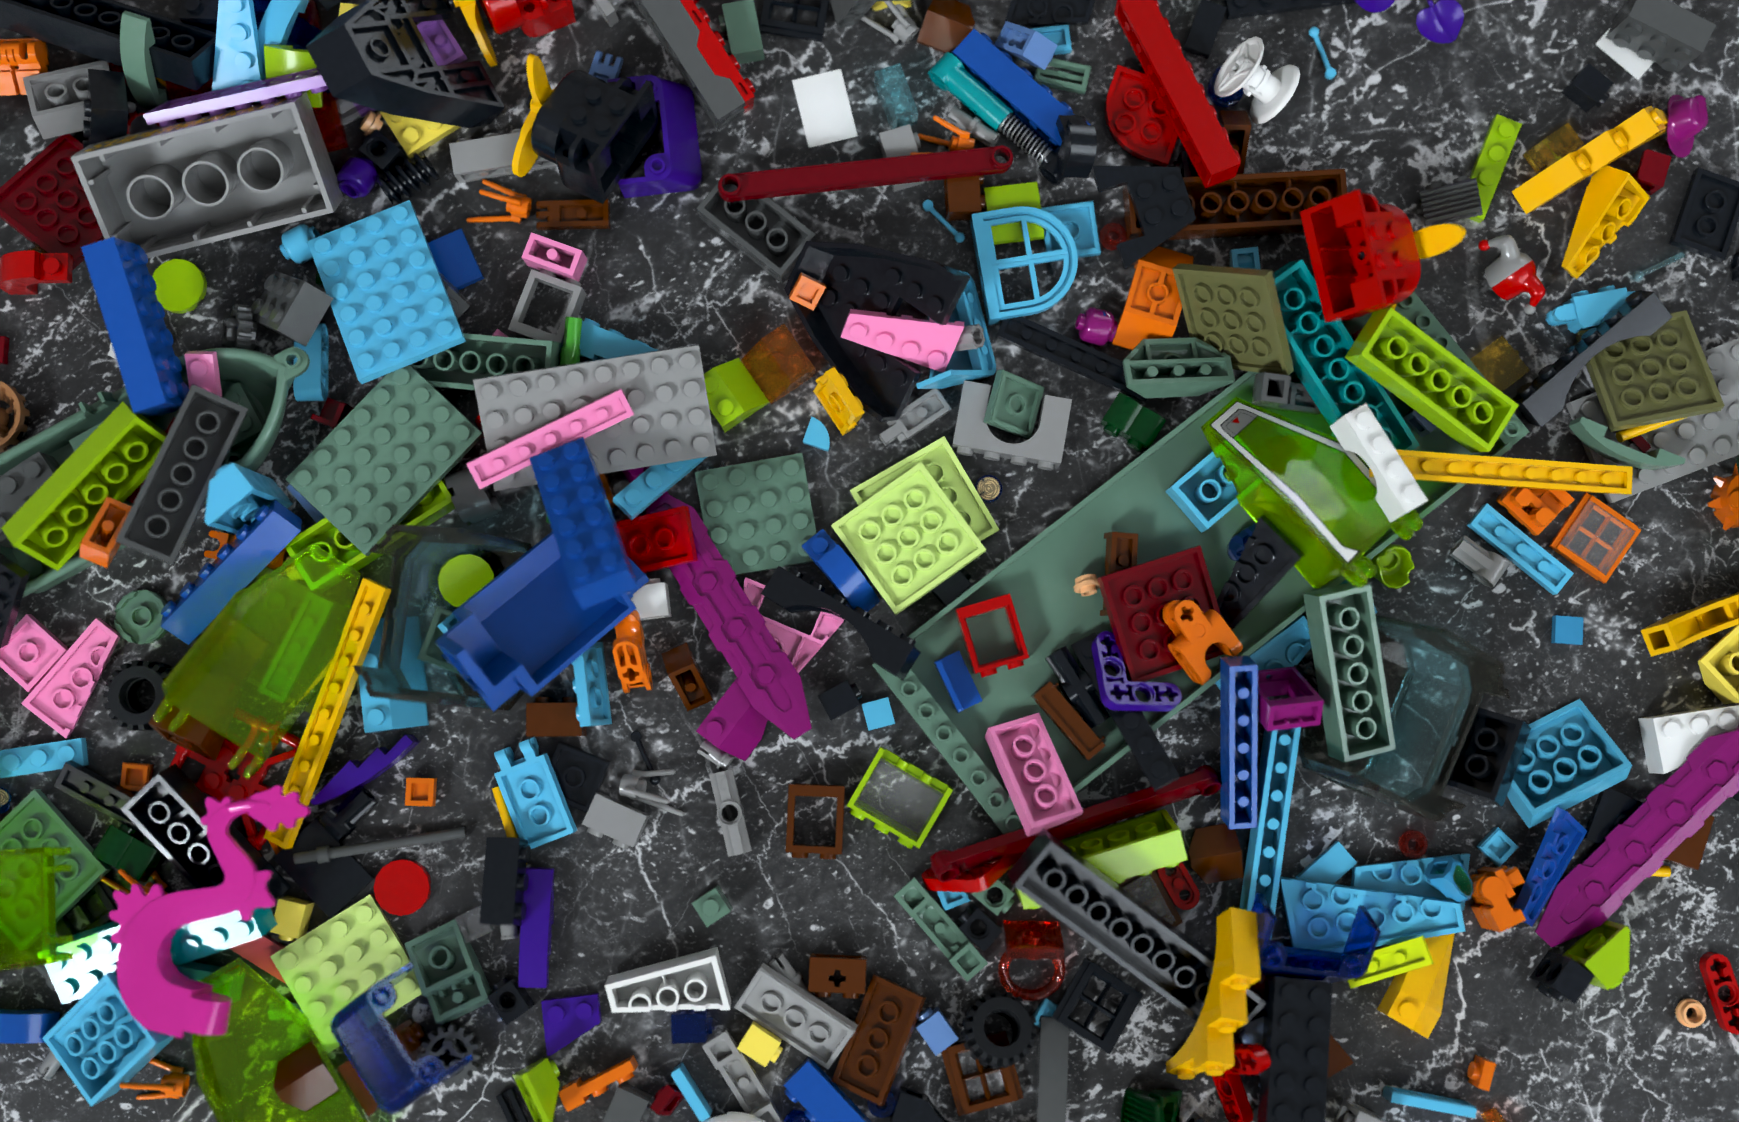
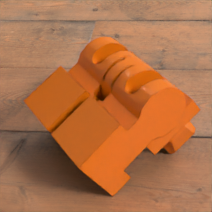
[0,37,49,96]
[1496,487,1575,536]
[1470,865,1526,932]

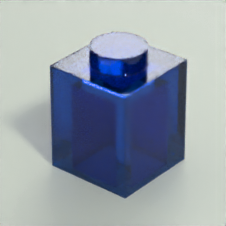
[671,1009,713,1044]

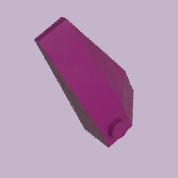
[696,649,789,761]

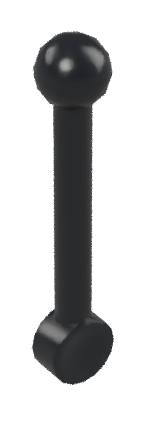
[631,731,661,785]

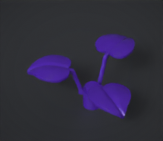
[1355,0,1464,43]

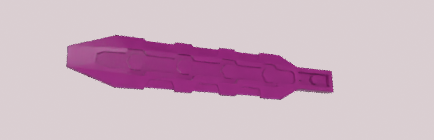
[622,466,812,740]
[1535,725,1739,948]

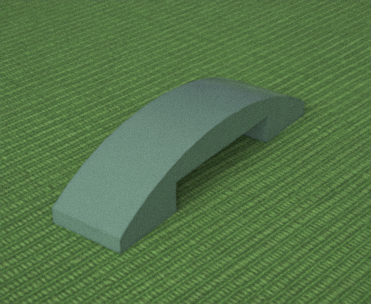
[120,11,168,110]
[1569,417,1686,470]
[893,877,988,982]

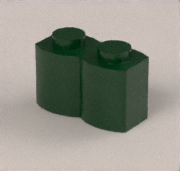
[1100,392,1166,452]
[92,823,164,882]

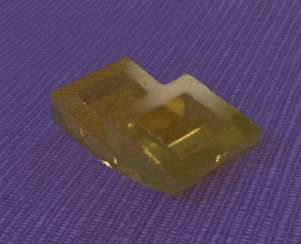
[1523,123,1584,174]

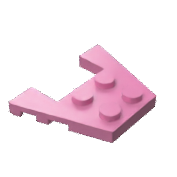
[743,577,844,674]

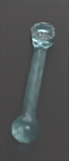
[1632,252,1685,281]

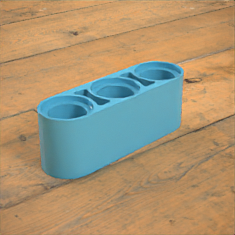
[293,323,329,402]

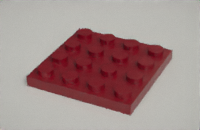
[0,134,105,270]
[1097,545,1224,682]

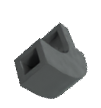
[1252,372,1320,415]

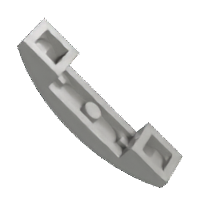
[702,1030,783,1122]

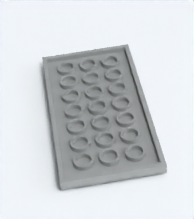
[1566,338,1739,504]
[473,344,717,491]

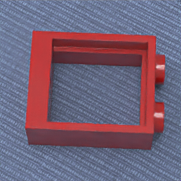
[955,593,1029,678]

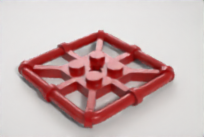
[169,707,301,851]

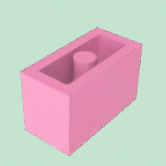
[521,232,588,282]

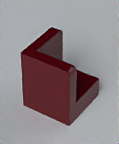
[1632,149,1672,195]
[310,397,354,429]

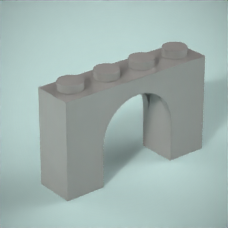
[951,380,1072,470]

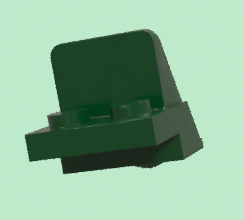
[1120,1087,1182,1122]

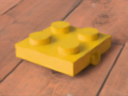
[813,367,865,436]

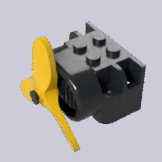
[512,53,659,204]

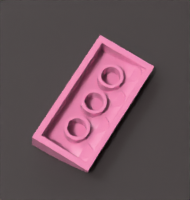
[985,713,1083,837]

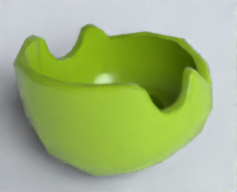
[1371,544,1415,589]

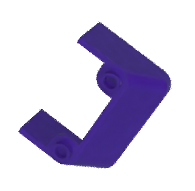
[607,75,703,198]

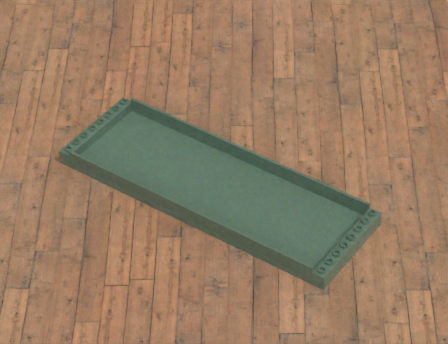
[872,292,1529,835]

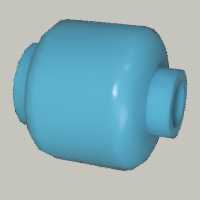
[279,224,320,264]

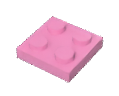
[0,614,69,692]

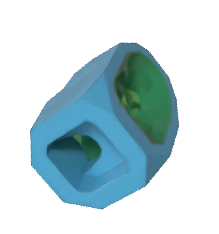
[1425,856,1474,902]

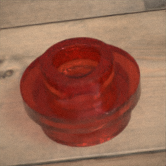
[1099,223,1127,250]
[1399,830,1428,858]

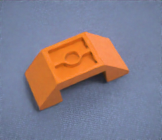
[1112,246,1194,350]

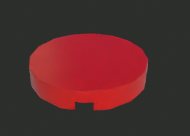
[373,859,431,916]

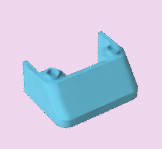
[913,271,996,389]

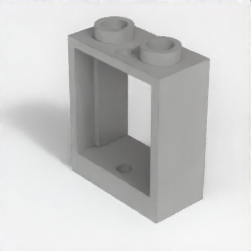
[508,269,587,343]

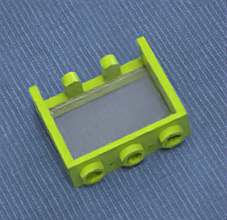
[847,746,953,849]

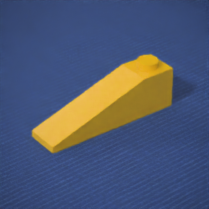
[1562,166,1650,279]
[1377,933,1455,1039]

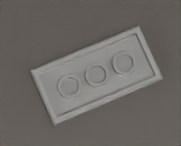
[734,963,858,1070]

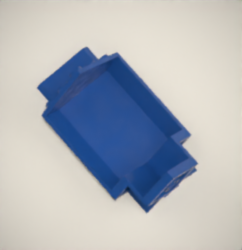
[435,531,650,712]

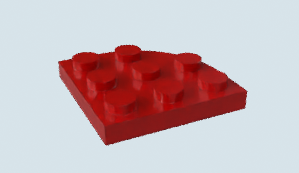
[1105,65,1178,167]

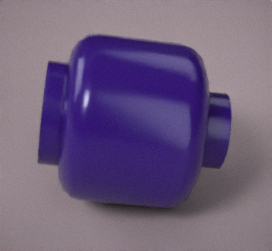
[337,157,378,198]

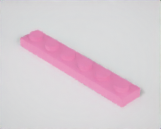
[466,389,634,489]

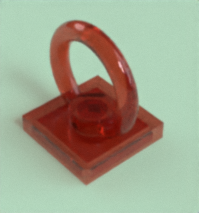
[998,920,1065,1001]

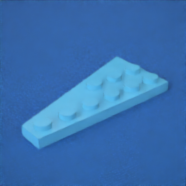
[1280,876,1465,961]

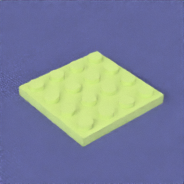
[850,436,1000,542]
[831,462,986,616]
[270,894,422,1054]

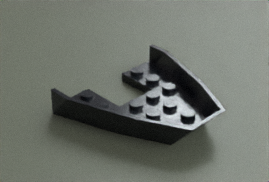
[306,0,505,128]
[784,241,971,422]

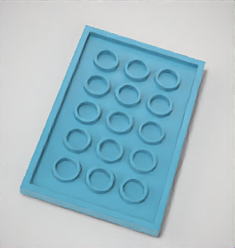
[307,200,466,384]

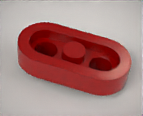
[1156,862,1200,910]

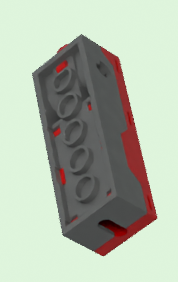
[633,0,756,131]

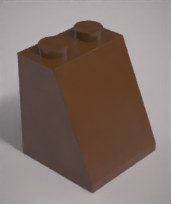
[149,663,242,761]
[337,1018,425,1117]

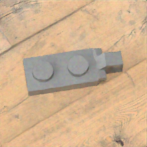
[879,389,952,446]

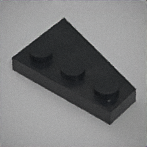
[1004,0,1095,26]

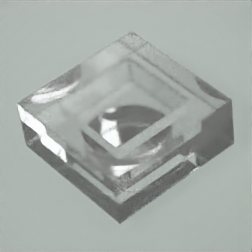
[455,905,494,944]

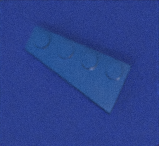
[1514,807,1588,927]

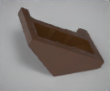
[917,0,975,53]
[1188,823,1243,884]
[273,1040,341,1111]

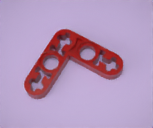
[921,852,1023,893]
[1699,952,1739,1035]
[1212,1044,1271,1122]

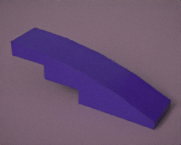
[310,734,420,805]
[518,867,554,988]

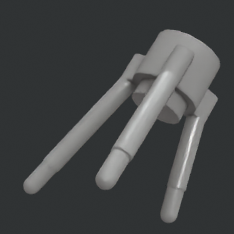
[861,1,919,44]
[619,769,684,816]

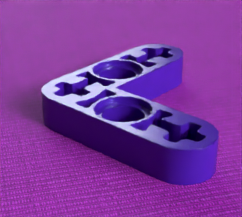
[1091,631,1182,712]

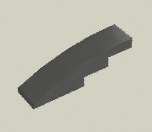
[1036,1016,1069,1122]

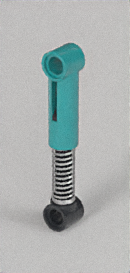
[928,52,1066,186]

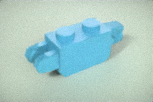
[1545,285,1635,334]

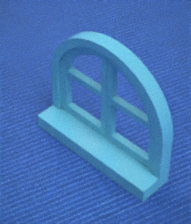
[970,206,1078,326]

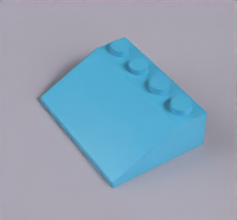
[1507,699,1632,828]
[42,972,174,1107]

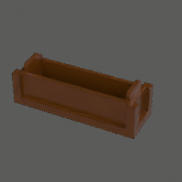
[1100,532,1138,616]
[1031,681,1106,760]

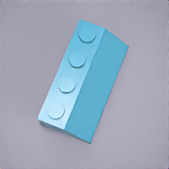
[204,462,293,534]
[358,616,429,733]

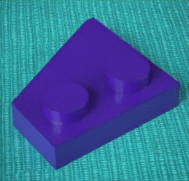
[541,993,602,1056]

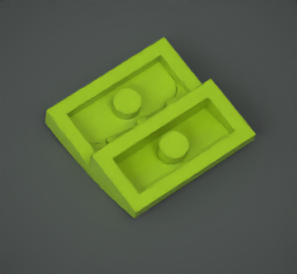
[264,44,323,108]
[983,182,1044,245]

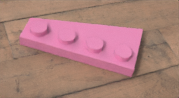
[841,309,964,373]

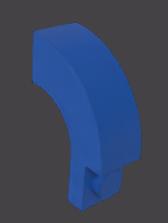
[802,529,880,612]
[0,1008,60,1044]

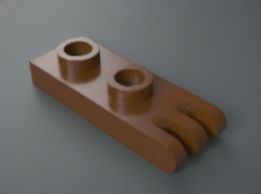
[536,199,610,230]

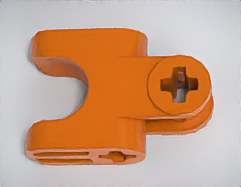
[1162,600,1243,685]
[612,610,653,694]

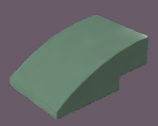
[404,919,492,1025]

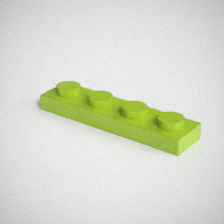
[1468,114,1522,223]

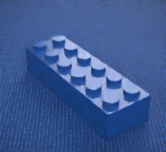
[81,237,189,416]
[529,437,638,609]

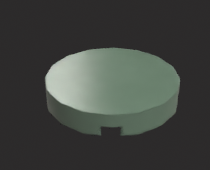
[114,590,168,645]

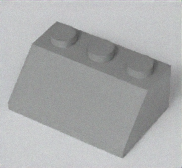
[23,60,111,139]

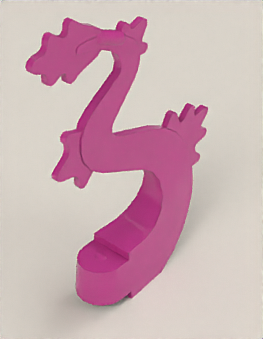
[109,785,311,1038]

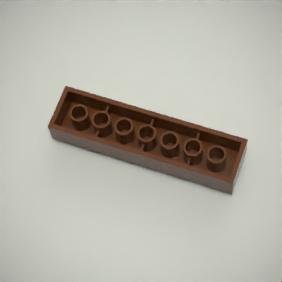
[1123,169,1347,241]

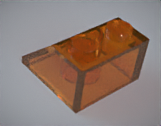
[741,324,816,405]

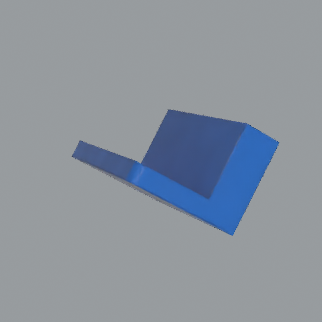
[934,651,983,713]

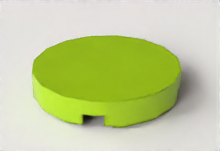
[152,259,207,314]
[437,553,494,607]

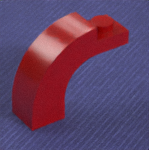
[0,250,73,295]

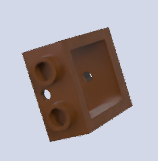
[786,783,845,859]

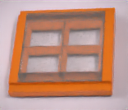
[1549,492,1641,584]

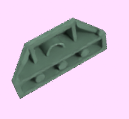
[1122,337,1235,398]

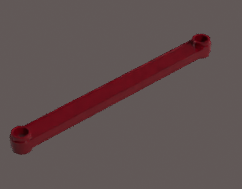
[718,145,1013,202]
[930,765,1221,882]

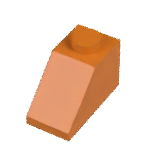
[79,496,132,568]

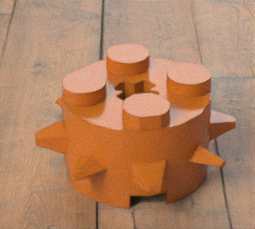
[1707,462,1739,530]

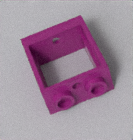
[1258,667,1324,731]

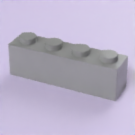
[449,129,558,183]

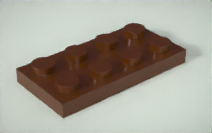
[831,974,926,1106]

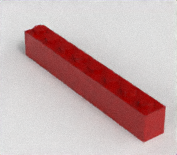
[1114,0,1241,188]

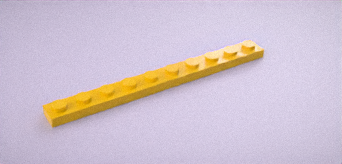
[1369,449,1633,495]
[263,578,392,850]

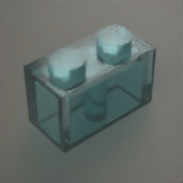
[874,63,918,129]

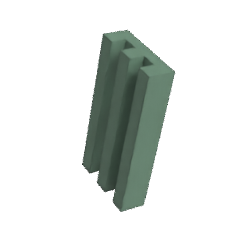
[1034,58,1091,95]

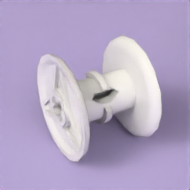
[1214,36,1300,125]

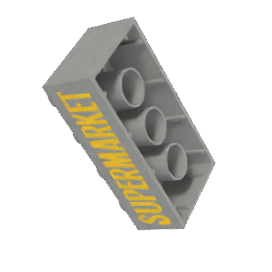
[71,92,344,258]

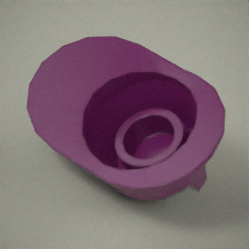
[1667,94,1708,158]

